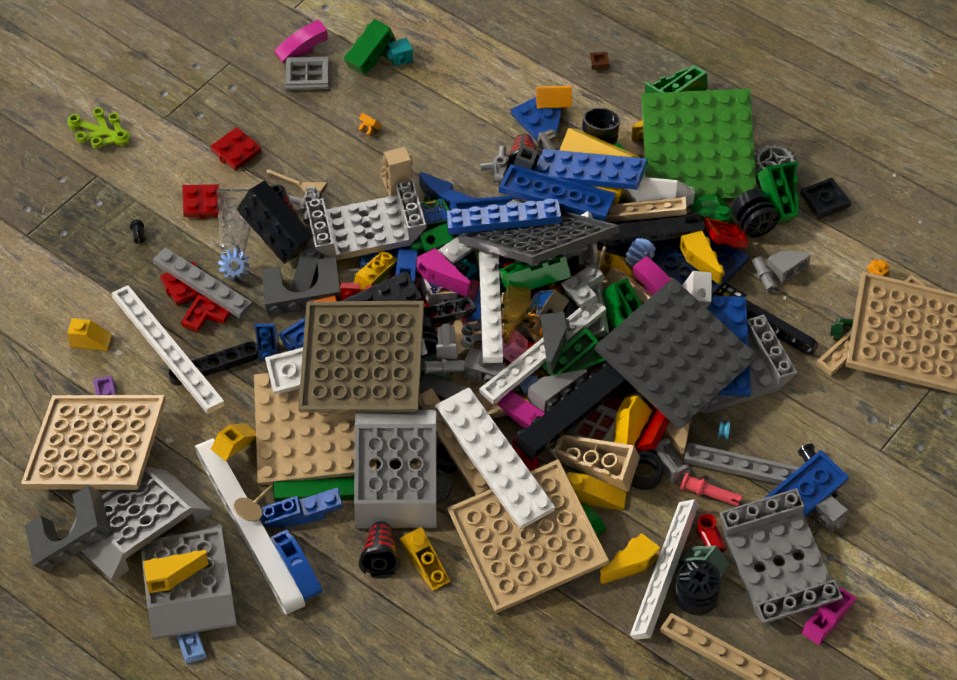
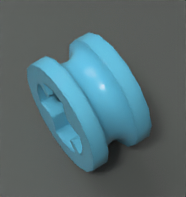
[718,420,730,439]

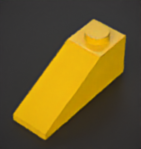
[567,472,627,511]

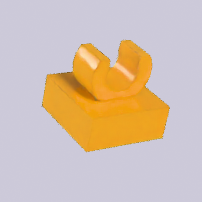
[359,113,382,136]

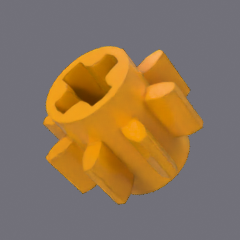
[867,259,890,277]

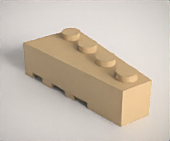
[554,435,640,492]

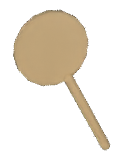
[233,484,274,522]

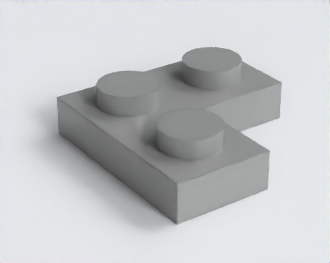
[561,264,605,310]

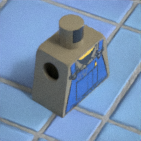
[525,290,569,335]

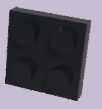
[800,177,851,219]

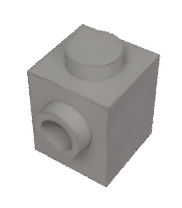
[814,495,848,532]

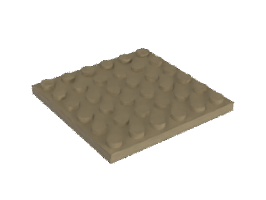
[298,301,424,413]

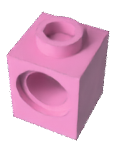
[502,329,528,363]

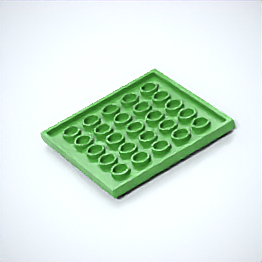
[641,88,757,199]

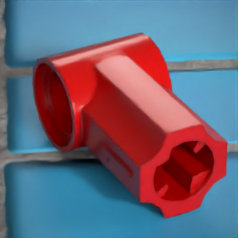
[697,514,726,553]

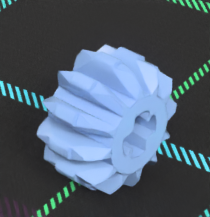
[625,238,655,268]
[218,248,250,281]

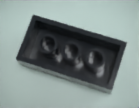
[236,180,313,264]
[342,271,426,312]

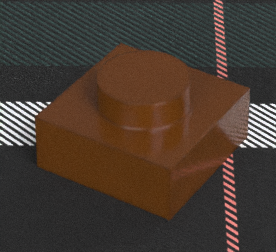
[590,52,609,70]

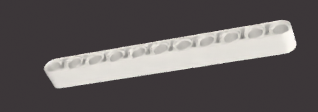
[194,438,305,615]

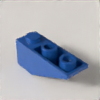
[396,249,417,284]
[255,324,279,361]

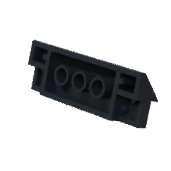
[596,212,705,248]

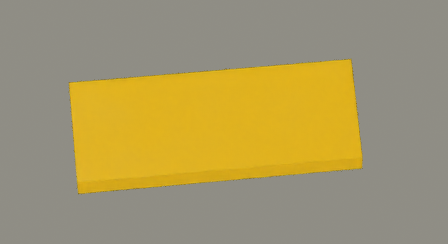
[560,128,640,158]

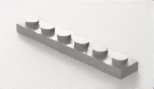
[153,247,252,318]
[684,443,800,484]

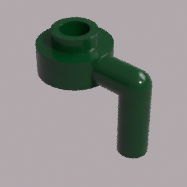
[830,318,854,341]

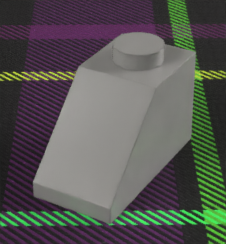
[767,250,811,284]

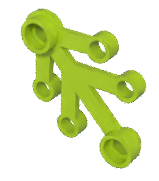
[67,107,130,149]

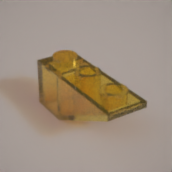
[501,285,531,343]

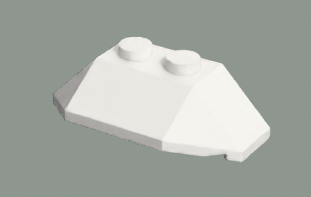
[622,177,695,207]

